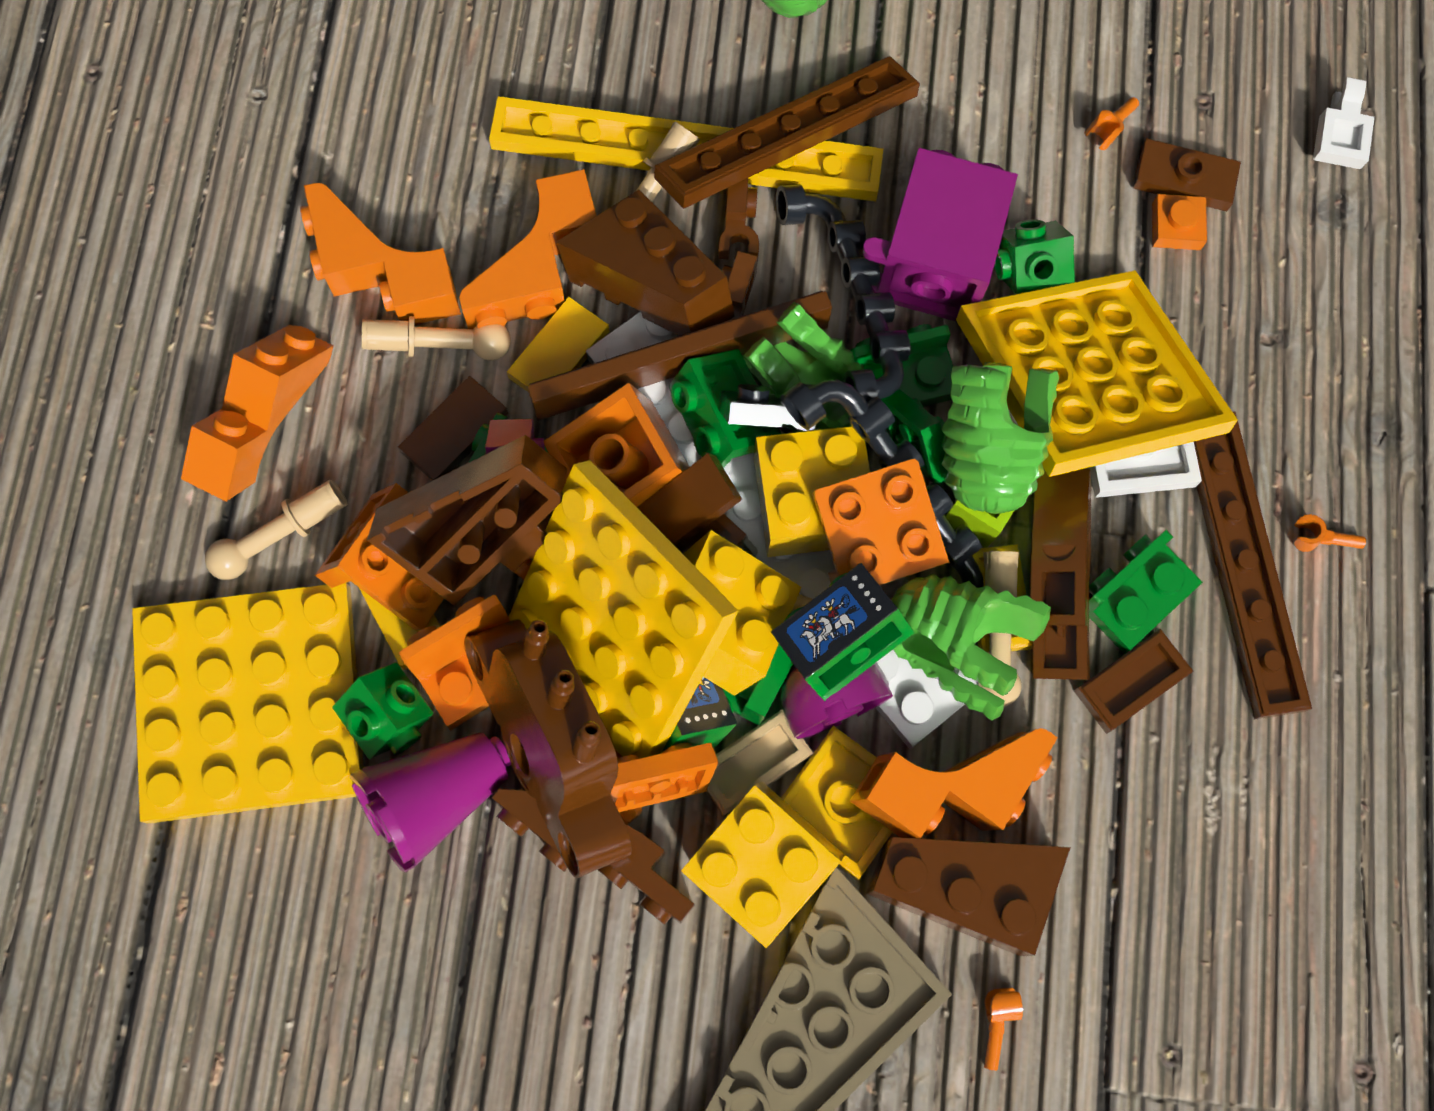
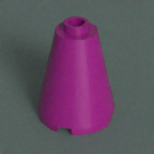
[349,732,511,873]

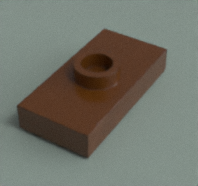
[1133,138,1241,212]

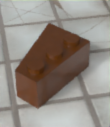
[556,189,735,336]
[367,435,567,606]
[866,837,1071,956]

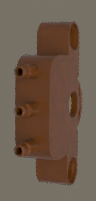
[464,619,632,878]

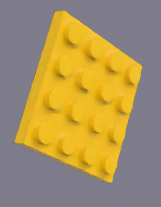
[956,270,1238,477]
[509,460,739,758]
[132,583,364,824]

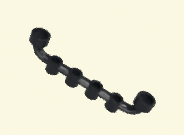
[776,184,910,402]
[781,380,984,588]

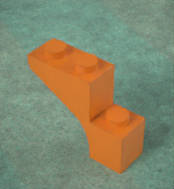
[459,169,596,329]
[300,183,461,325]
[181,325,334,502]
[850,728,1058,838]

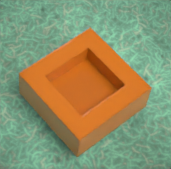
[1152,194,1207,250]

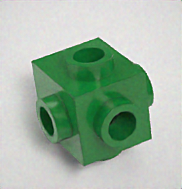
[994,219,1075,294]
[332,662,434,760]

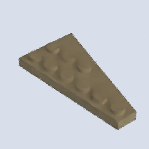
[705,867,952,1111]

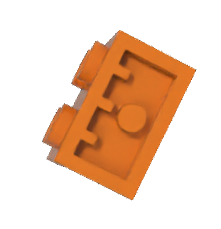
[813,459,949,585]
[315,483,444,630]
[398,595,510,731]
[610,742,718,812]

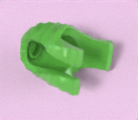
[742,302,864,433]
[941,362,1059,514]
[891,573,1051,720]

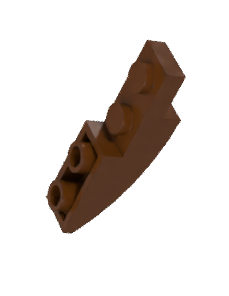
[1030,469,1091,680]
[492,789,695,925]

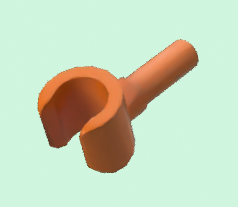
[1084,97,1139,150]
[1294,514,1366,552]
[984,988,1023,1071]

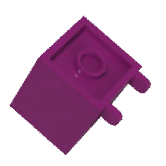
[862,148,1018,322]

